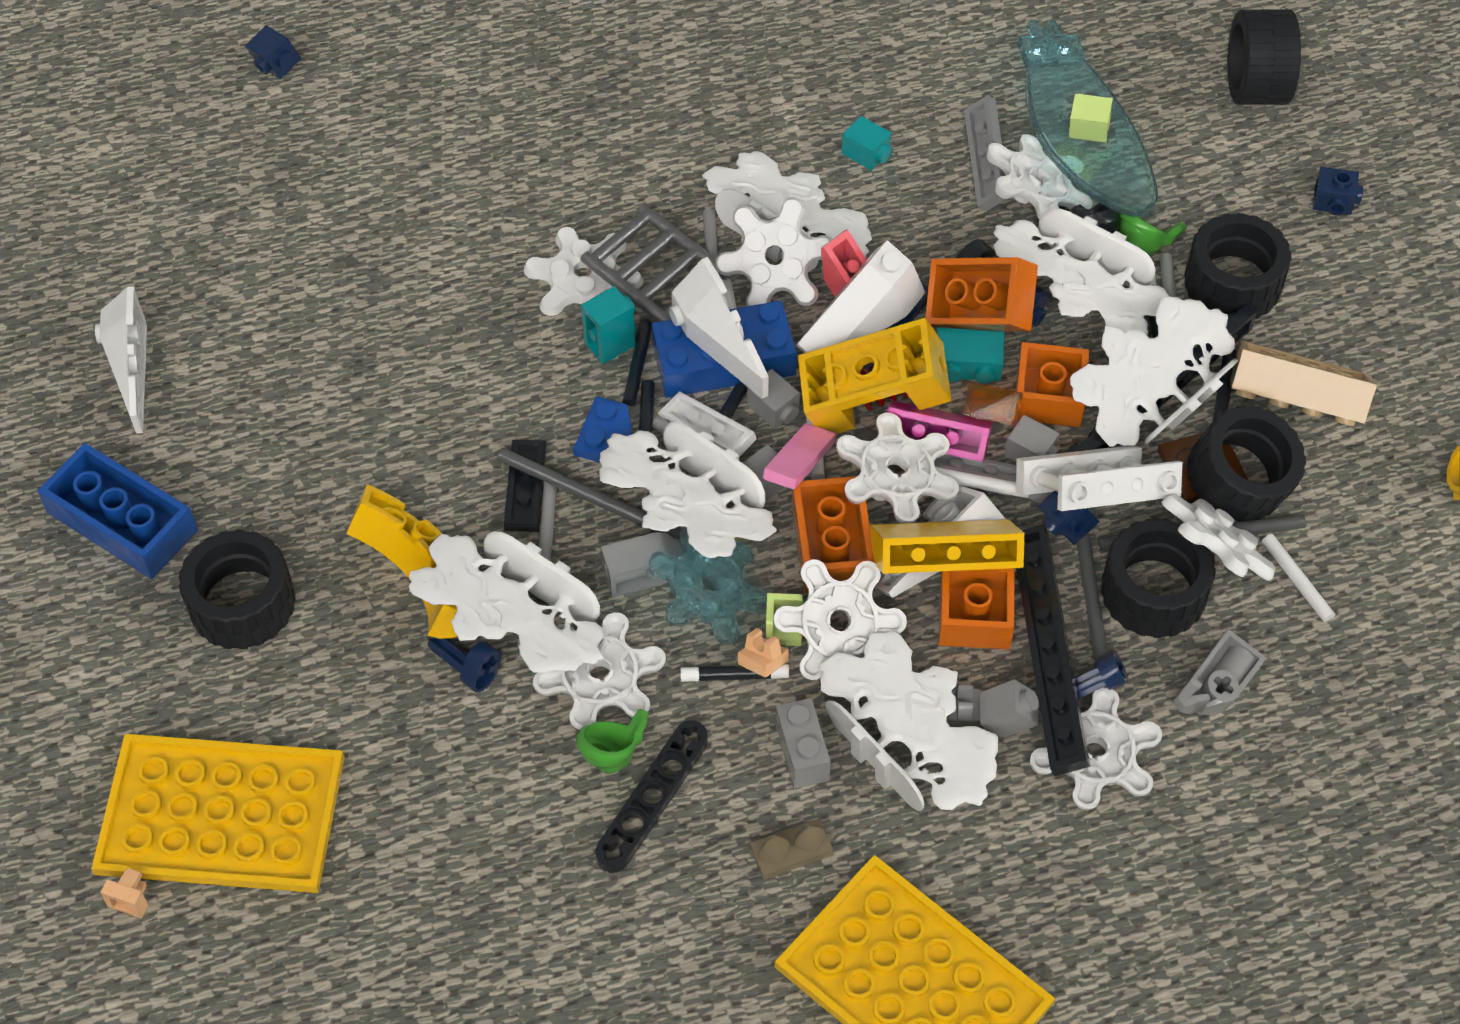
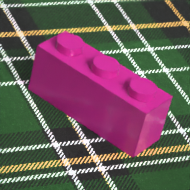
[887,401,993,462]

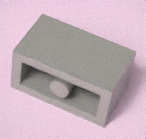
[775,698,831,789]

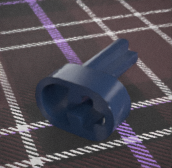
[427,637,501,693]
[1074,649,1128,699]

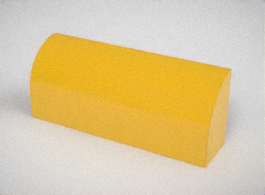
[871,519,1024,574]

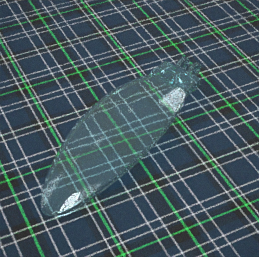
[1017,20,1158,217]

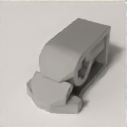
[601,532,697,598]
[1172,629,1267,715]

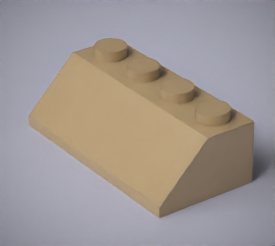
[1230,340,1377,426]

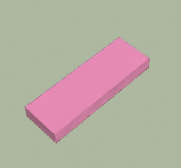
[763,423,836,490]

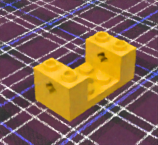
[798,317,952,434]

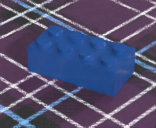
[651,300,797,398]
[37,443,198,579]

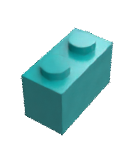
[581,286,637,365]
[937,327,1004,384]

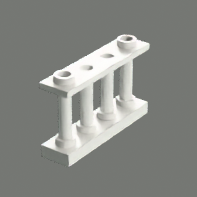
[1016,446,1183,511]

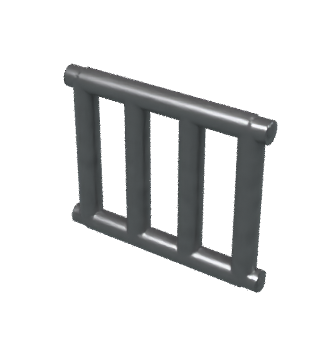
[580,204,730,322]

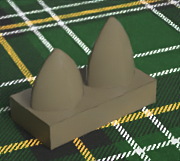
[750,818,834,880]

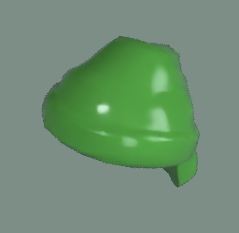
[1119,209,1187,257]
[576,709,648,774]

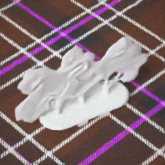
[702,151,872,272]
[993,209,1169,335]
[1070,296,1238,447]
[599,421,777,558]
[409,531,605,673]
[819,631,998,811]

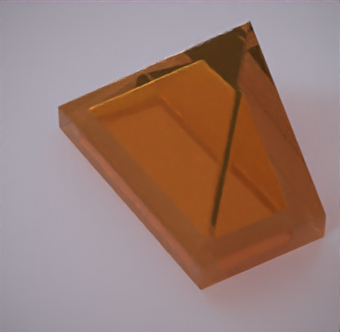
[962,382,1023,426]

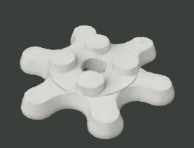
[986,134,1093,219]
[715,197,832,306]
[524,227,643,316]
[836,413,959,523]
[1162,494,1276,581]
[773,559,907,680]
[533,612,666,730]
[1030,687,1162,810]

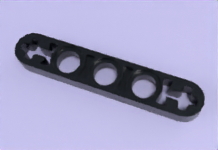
[596,720,708,873]

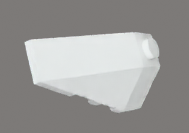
[795,240,925,353]
[669,257,769,399]
[95,287,147,434]
[874,485,1005,598]

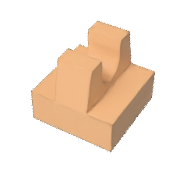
[738,628,789,678]
[100,868,149,919]

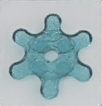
[648,527,767,644]

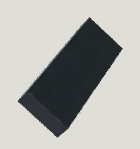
[504,440,547,532]

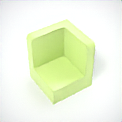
[1069,94,1113,143]
[766,593,803,646]

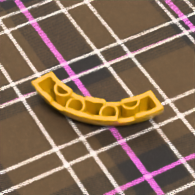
[346,484,457,639]

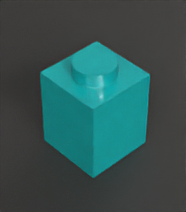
[841,115,892,171]

